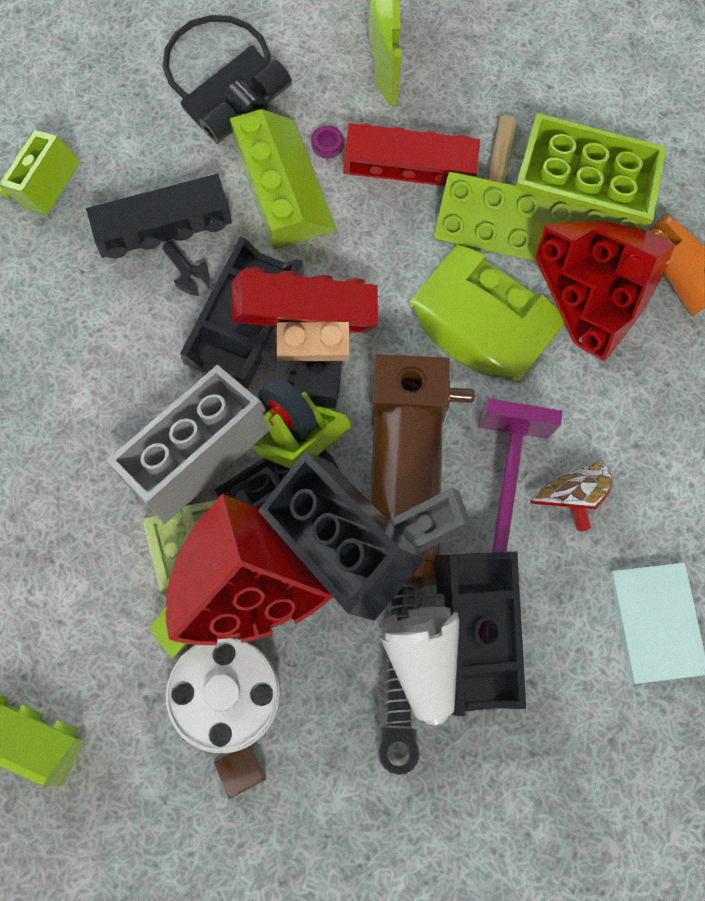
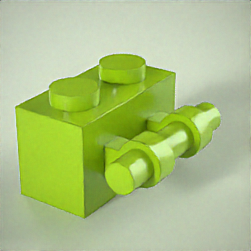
[0,130,81,215]

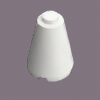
[378,607,459,725]

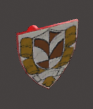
[530,461,613,532]

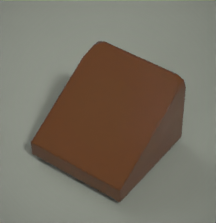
[214,746,266,799]

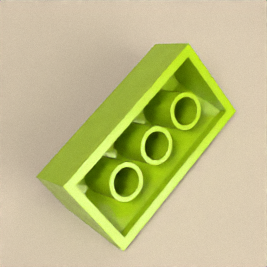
[230,109,337,250]
[0,693,85,786]

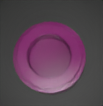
[311,126,344,159]

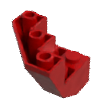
[535,221,676,361]

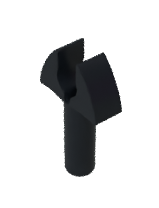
[162,241,210,296]

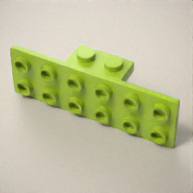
[434,172,647,262]

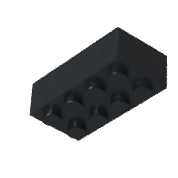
[258,451,426,621]

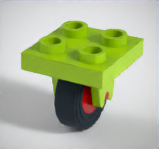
[253,378,351,469]

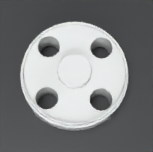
[166,638,281,754]

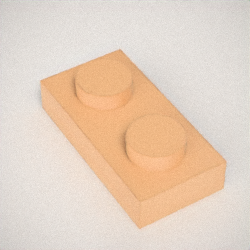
[277,322,349,361]

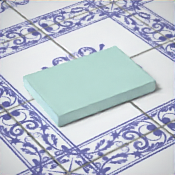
[610,562,705,685]

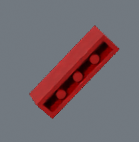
[343,123,481,187]
[232,267,378,333]

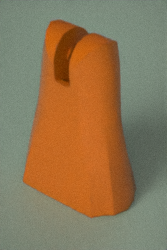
[647,214,705,316]

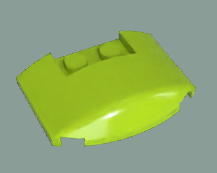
[369,0,402,106]
[409,244,565,382]

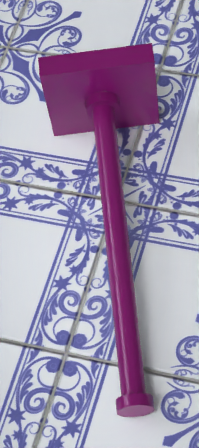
[478,398,563,639]

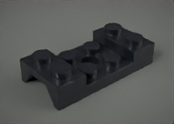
[180,236,304,390]
[435,551,526,717]

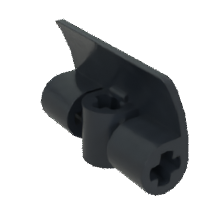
[180,45,292,144]

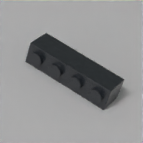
[86,173,232,259]

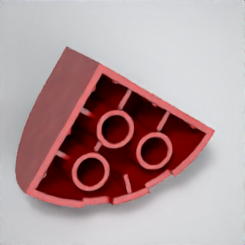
[165,494,333,646]

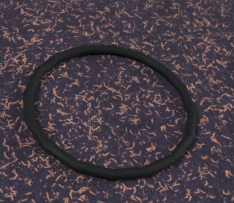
[162,15,271,99]

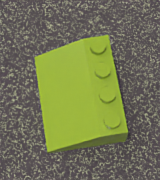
[515,113,667,224]

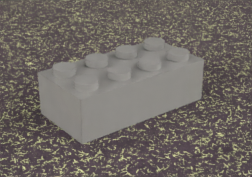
[106,365,269,524]

